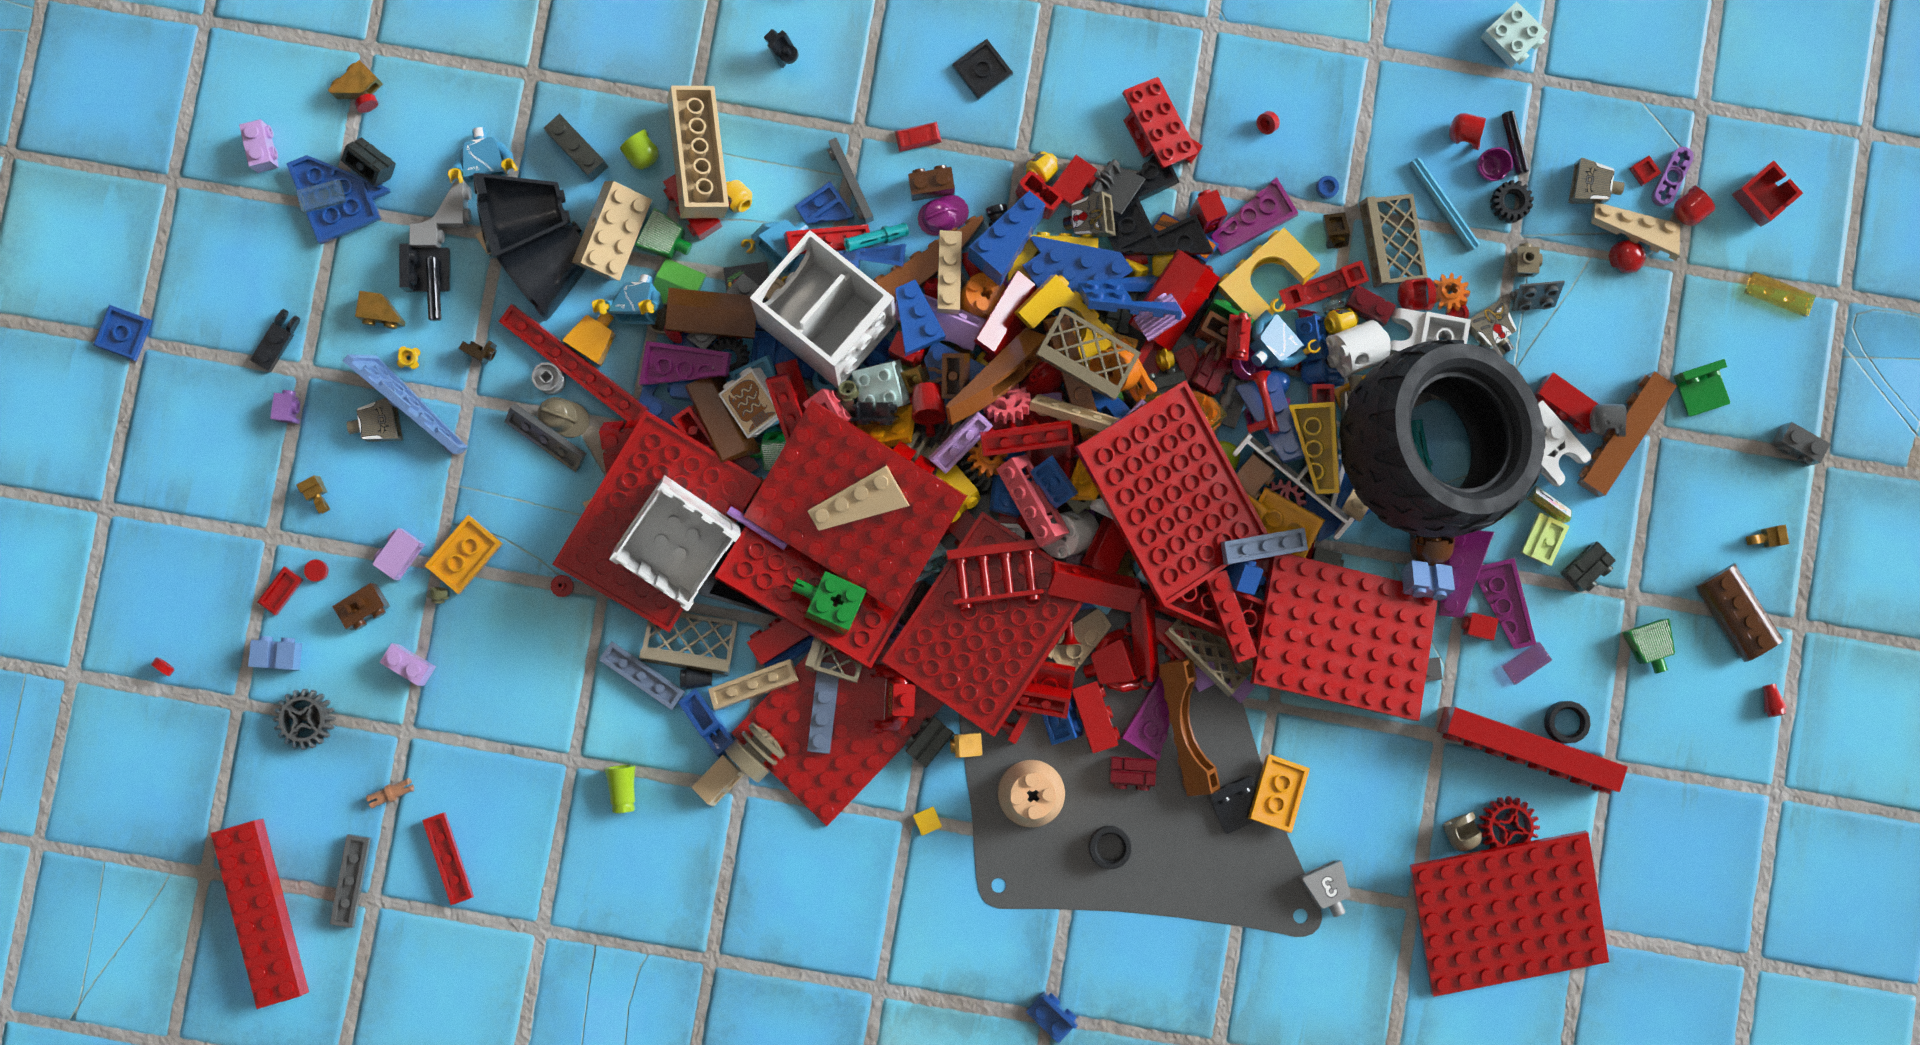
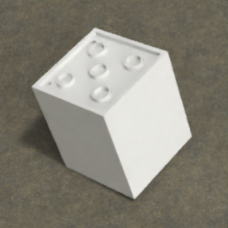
[750,230,896,388]

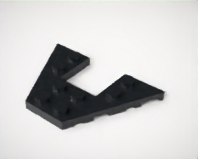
[1108,155,1214,256]

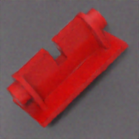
[1226,312,1252,361]

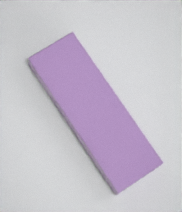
[928,411,993,474]

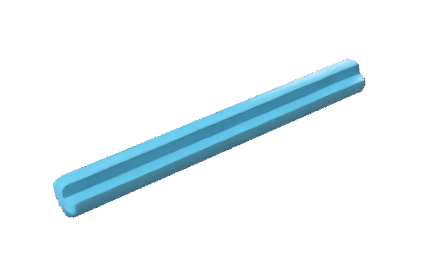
[1409,157,1480,251]

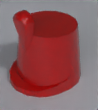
[911,382,946,425]

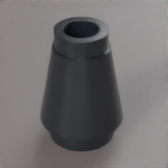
[680,667,712,690]

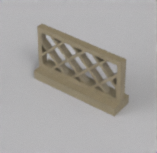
[1359,194,1428,288]
[1034,307,1141,401]
[639,612,738,676]
[1165,619,1254,697]
[805,637,862,684]

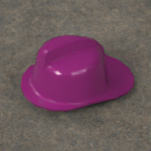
[918,195,969,236]

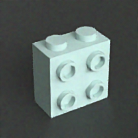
[1480,1,1547,68]
[852,359,910,410]

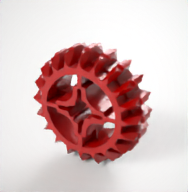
[1477,796,1540,849]

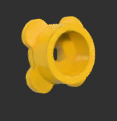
[397,346,421,369]
[1156,348,1175,371]

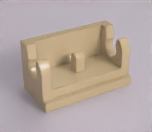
[692,755,745,806]

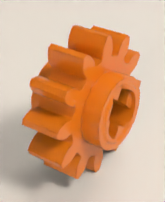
[1433,273,1471,313]
[967,440,1008,478]

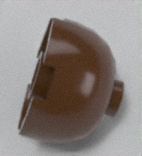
[1409,534,1455,566]

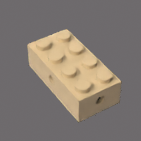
[572,181,652,281]

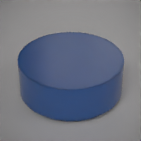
[1316,176,1339,199]

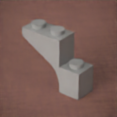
[409,180,472,248]

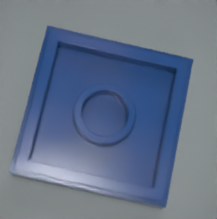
[93,305,153,361]

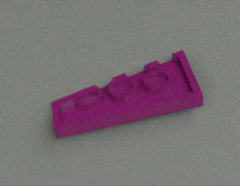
[1210,177,1298,256]
[639,341,732,386]
[1439,530,1495,618]
[1476,558,1536,649]
[1121,675,1170,761]

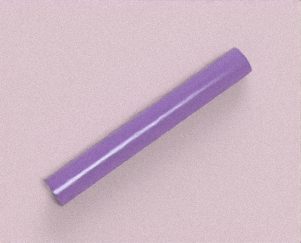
[727,506,788,550]

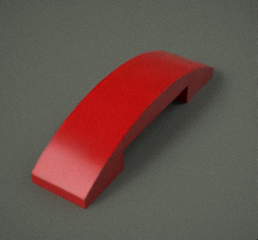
[1278,260,1369,312]

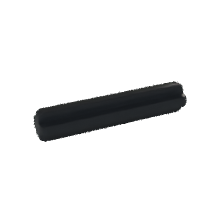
[1502,111,1529,175]
[425,256,441,321]
[1184,279,1220,336]

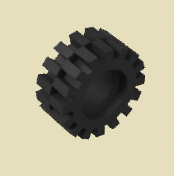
[1490,180,1534,223]
[710,336,750,378]

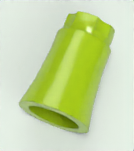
[604,765,636,813]

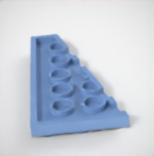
[342,354,468,454]

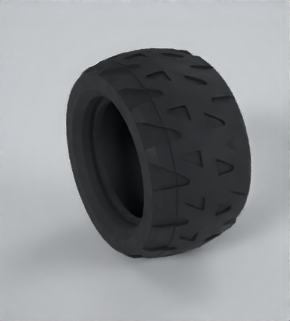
[1339,339,1545,538]

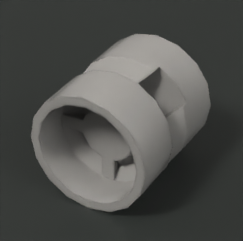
[532,362,566,395]

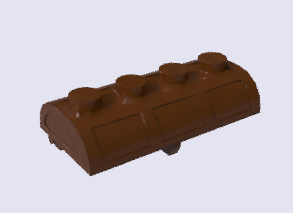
[1696,563,1784,662]

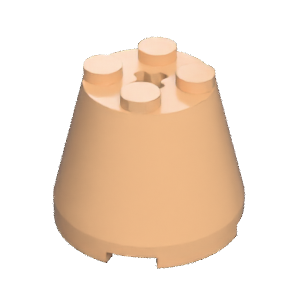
[998,760,1065,827]

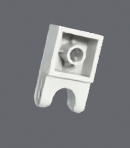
[1390,308,1471,355]
[1538,400,1591,487]

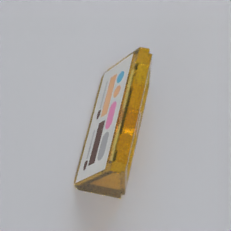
[1527,486,1572,523]

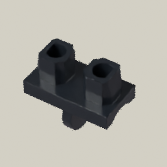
[764,29,799,68]

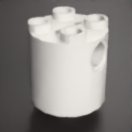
[1326,320,1390,377]
[1041,510,1099,559]

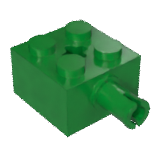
[791,571,866,635]

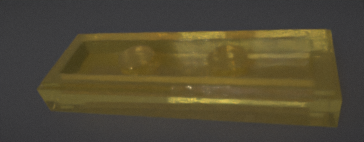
[1744,271,1816,317]

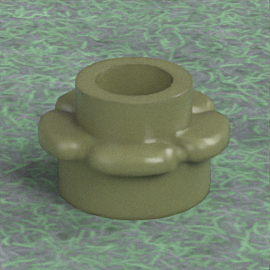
[837,380,859,402]
[427,587,449,604]

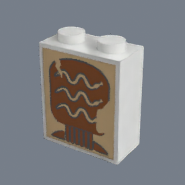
[718,367,778,438]

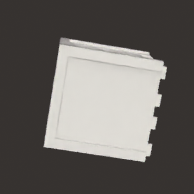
[609,475,741,611]

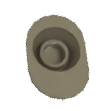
[537,397,590,438]

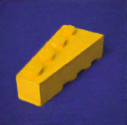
[1289,402,1340,494]

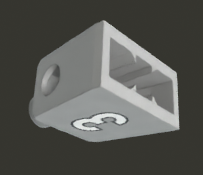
[1298,859,1350,917]

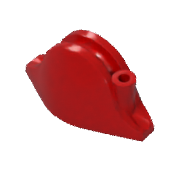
[1019,361,1063,395]

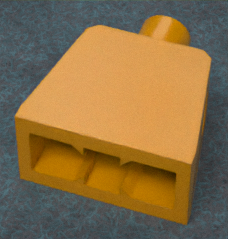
[562,312,616,366]

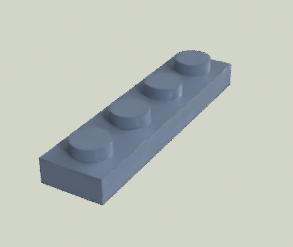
[1220,528,1308,565]
[599,641,685,710]
[807,662,840,754]

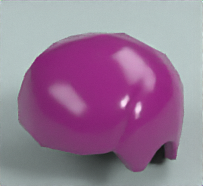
[1476,147,1513,182]
[1232,348,1265,381]

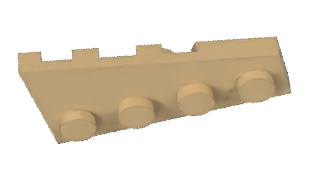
[1591,202,1680,261]
[808,465,909,530]

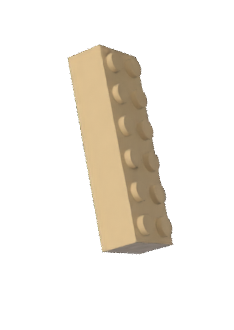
[667,86,729,218]

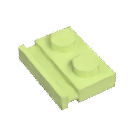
[1520,512,1569,566]

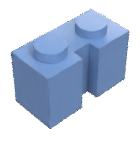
[1401,560,1455,600]
[248,636,302,670]

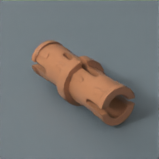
[366,778,414,809]

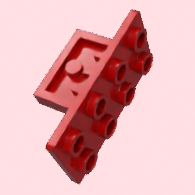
[1122,77,1198,168]

